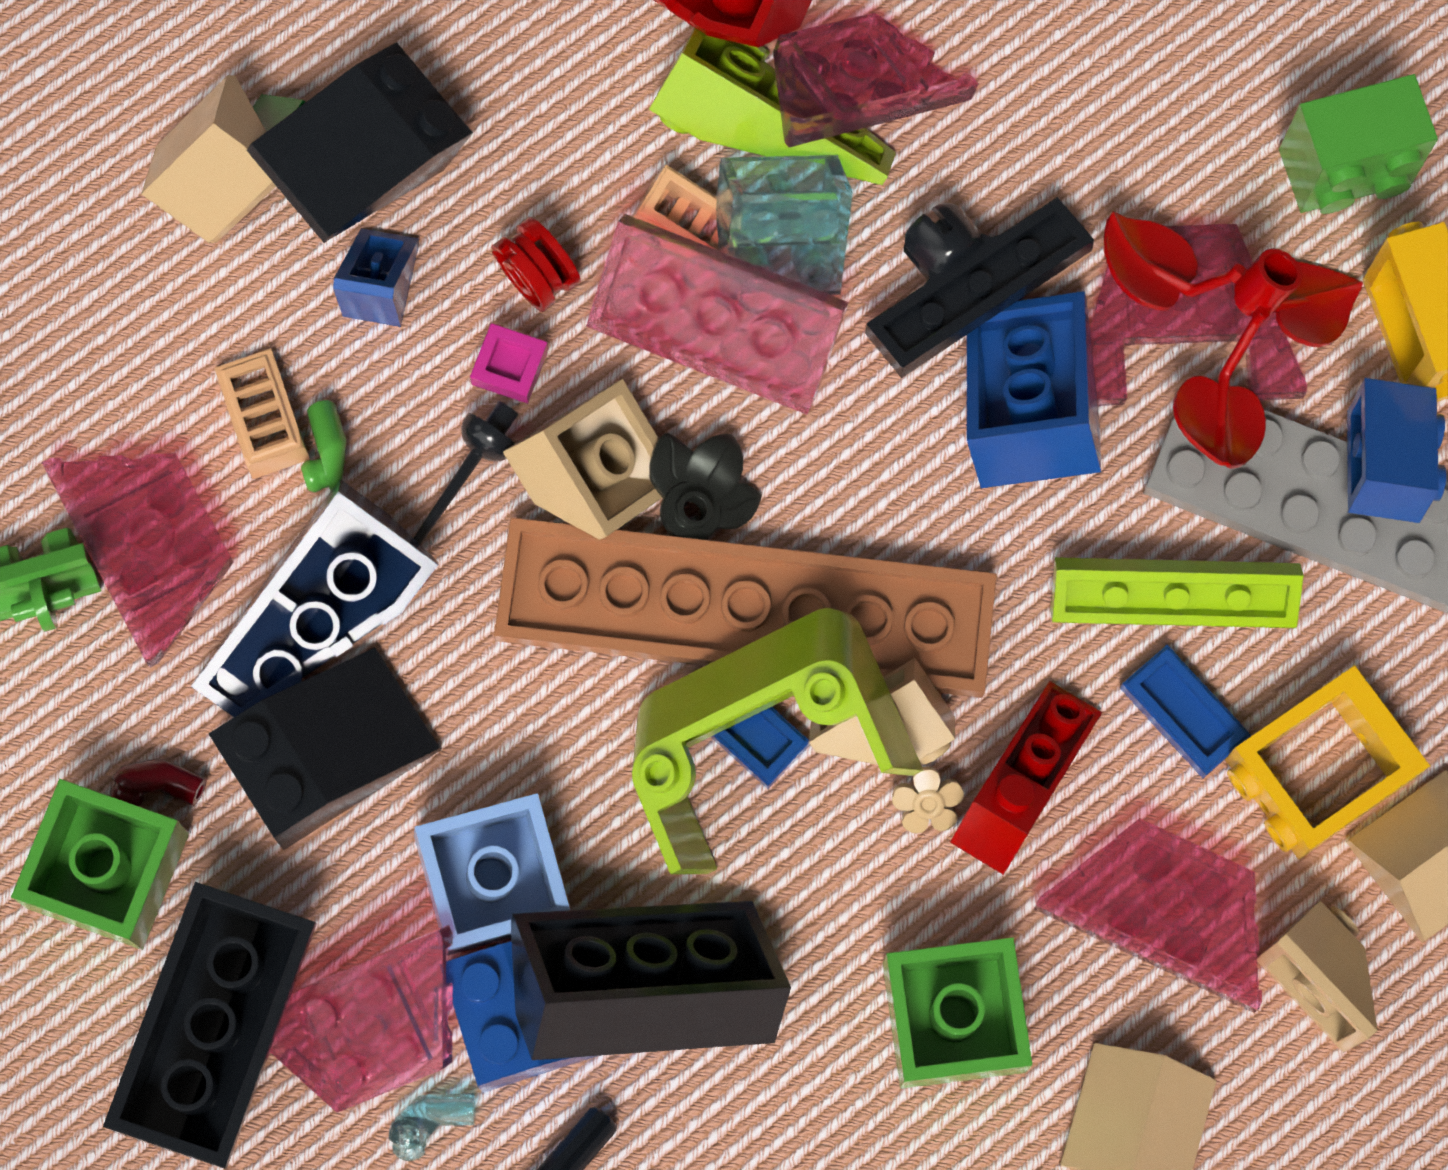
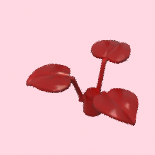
[1104,211,1363,469]

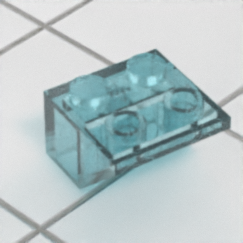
[716,155,853,299]

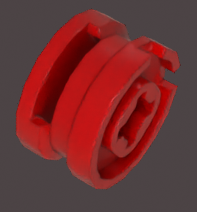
[491,216,581,312]

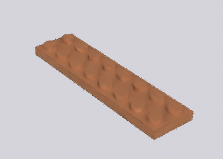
[494,518,997,698]

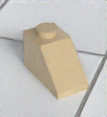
[809,658,955,765]

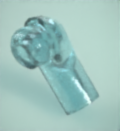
[388,1093,476,1161]

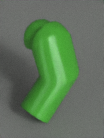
[301,400,347,492]

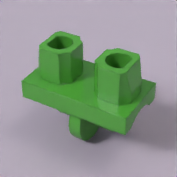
[0,528,102,632]

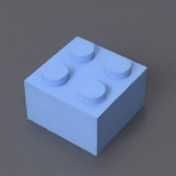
[414,793,570,956]

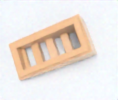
[628,165,765,280]
[214,348,310,479]

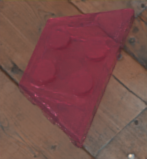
[773,13,979,148]
[42,453,234,668]
[1034,818,1262,1013]
[270,924,453,1113]

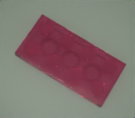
[586,214,849,415]

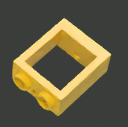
[1362,221,1448,402]
[1225,665,1430,860]

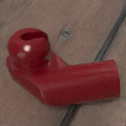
[109,758,207,806]

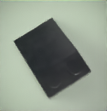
[246,42,473,243]
[209,648,441,850]

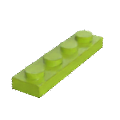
[1050,557,1304,628]

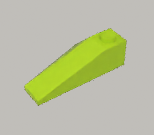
[649,28,896,185]

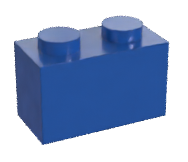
[1347,378,1446,523]

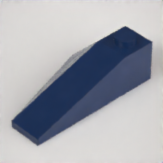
[191,479,439,717]

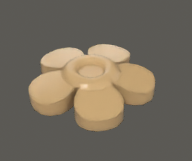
[892,766,964,834]

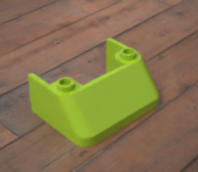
[632,608,924,874]

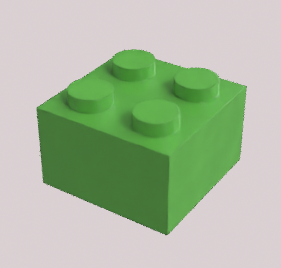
[1279,74,1438,214]
[11,779,189,950]
[882,937,1033,1089]

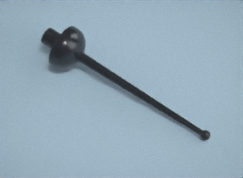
[414,401,518,545]

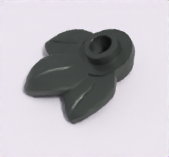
[649,433,762,540]

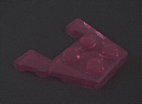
[1090,224,1307,406]

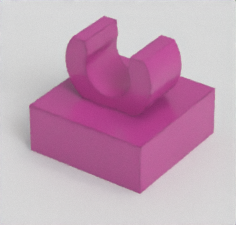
[470,323,549,404]

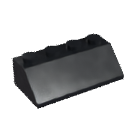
[103,882,317,1169]
[511,901,791,1060]

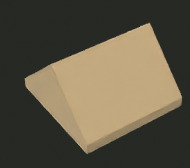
[141,75,276,243]
[1346,770,1448,943]
[1060,1043,1217,1170]

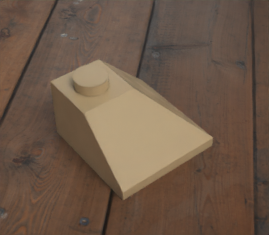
[503,378,662,540]
[1255,901,1378,1053]

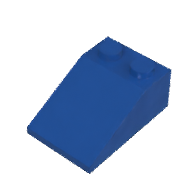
[967,291,1101,488]
[441,941,597,1093]

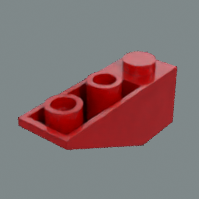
[950,681,1102,875]

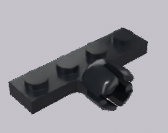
[865,197,1094,378]

